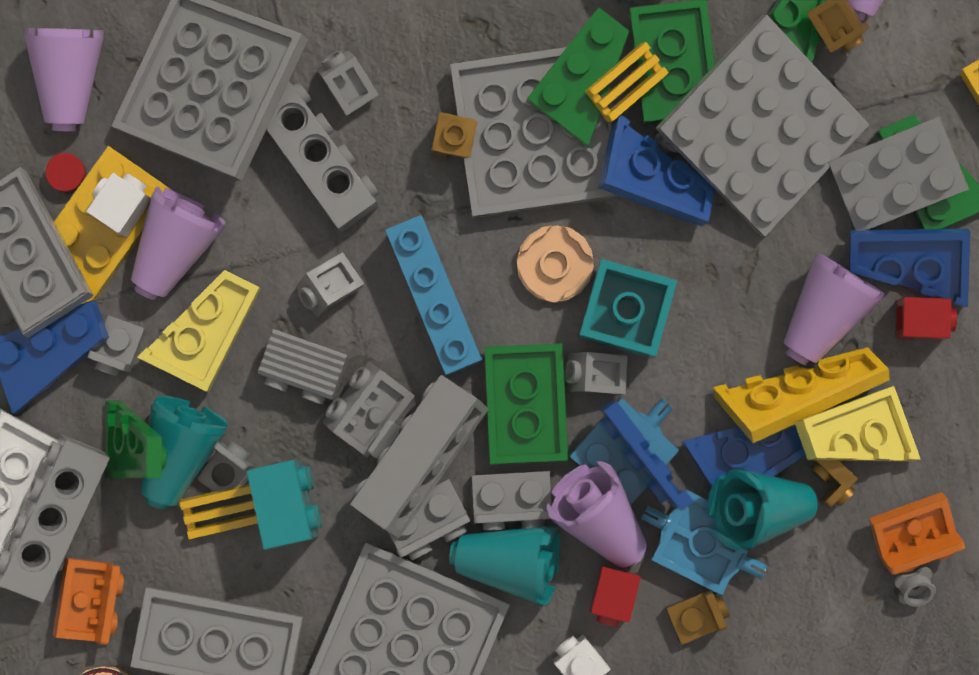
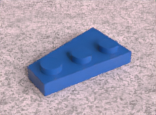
[598,115,715,226]
[849,229,971,308]
[0,301,109,414]
[599,400,694,511]
[681,424,806,488]

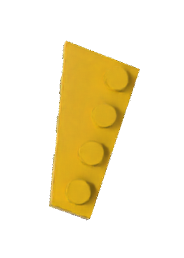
[713,347,890,443]

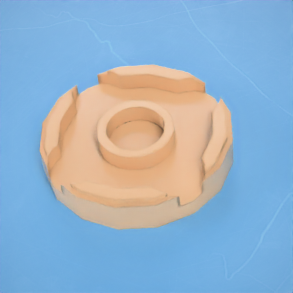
[517,226,594,303]

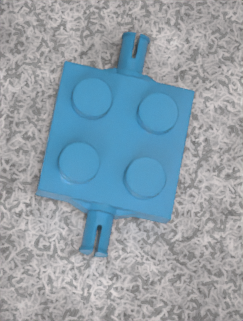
[568,398,679,505]
[640,489,767,595]

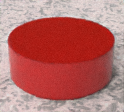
[45,153,87,193]

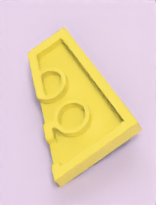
[137,270,261,392]
[794,386,921,462]

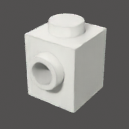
[86,173,151,238]
[553,635,611,675]

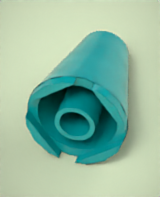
[140,396,228,510]
[708,469,818,550]
[449,526,561,606]

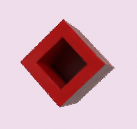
[895,297,957,341]
[589,565,641,627]

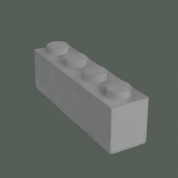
[350,375,489,538]

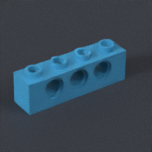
[385,215,482,377]

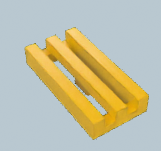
[585,42,669,122]
[179,483,258,540]

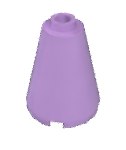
[24,28,104,131]
[131,187,226,300]
[783,253,884,366]
[546,461,647,568]

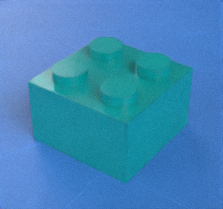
[578,259,678,359]
[247,460,323,550]

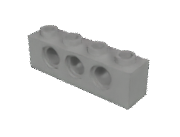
[266,81,379,233]
[0,434,110,603]

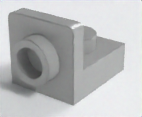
[317,50,379,116]
[296,252,364,317]
[87,315,147,376]
[564,352,628,395]

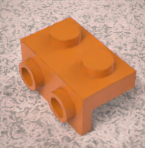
[868,492,965,575]
[52,557,124,645]

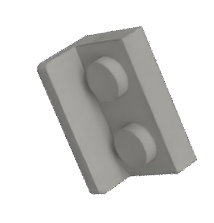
[323,361,415,458]
[472,471,552,530]
[388,479,471,560]

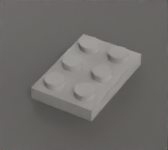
[829,117,969,230]

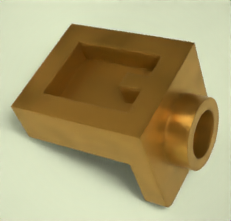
[807,0,870,53]
[430,112,477,160]
[810,460,858,507]
[665,589,730,645]

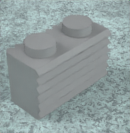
[258,329,349,405]

